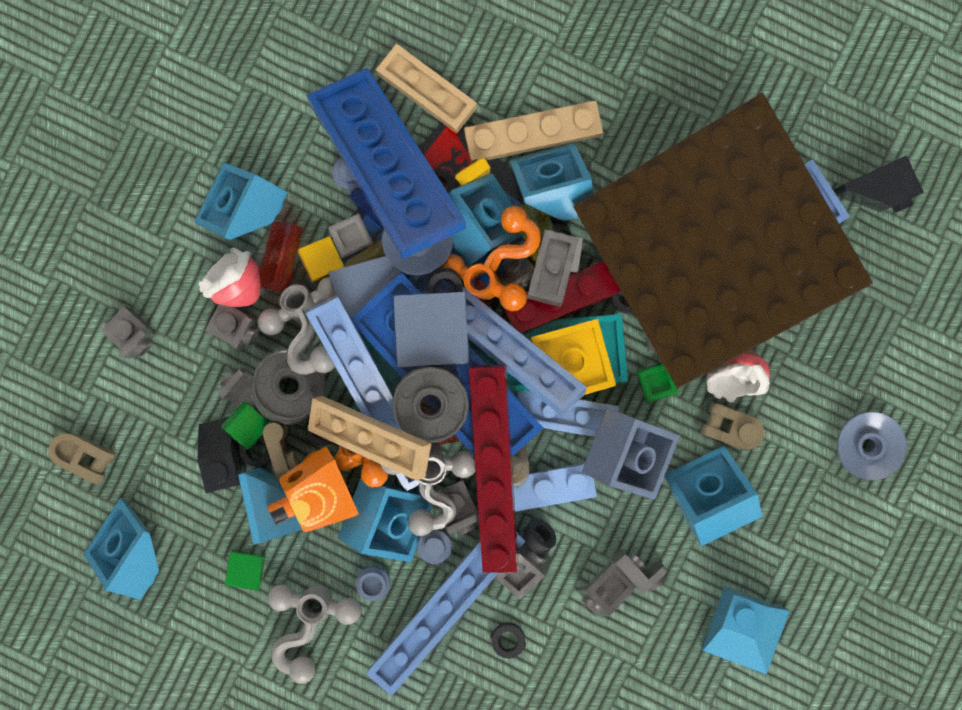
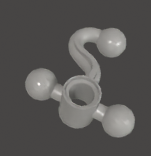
[258,276,335,375]
[380,442,476,536]
[268,584,361,684]

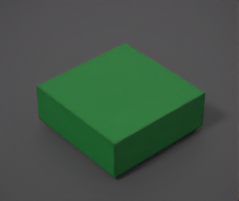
[635,363,680,404]
[221,401,269,450]
[225,550,266,591]

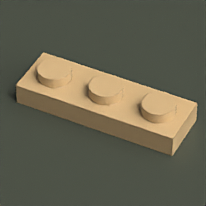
[376,43,477,134]

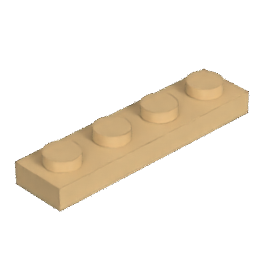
[464,100,603,164]
[308,396,431,481]

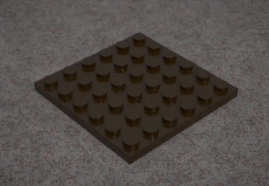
[573,92,873,389]

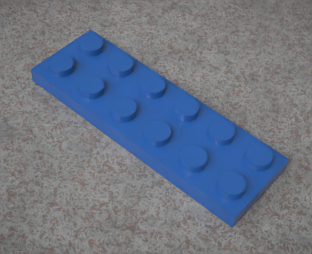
[307,68,466,259]
[352,272,544,457]

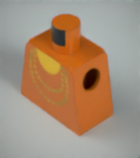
[267,447,359,532]

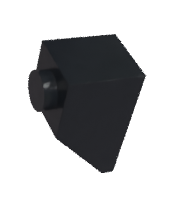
[833,155,924,213]
[197,417,246,494]

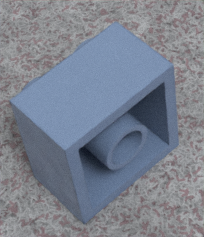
[582,407,680,500]

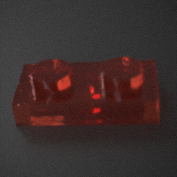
[259,221,303,293]

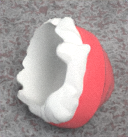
[199,248,261,307]
[706,349,770,403]

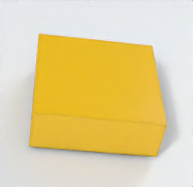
[455,158,491,187]
[298,236,344,282]

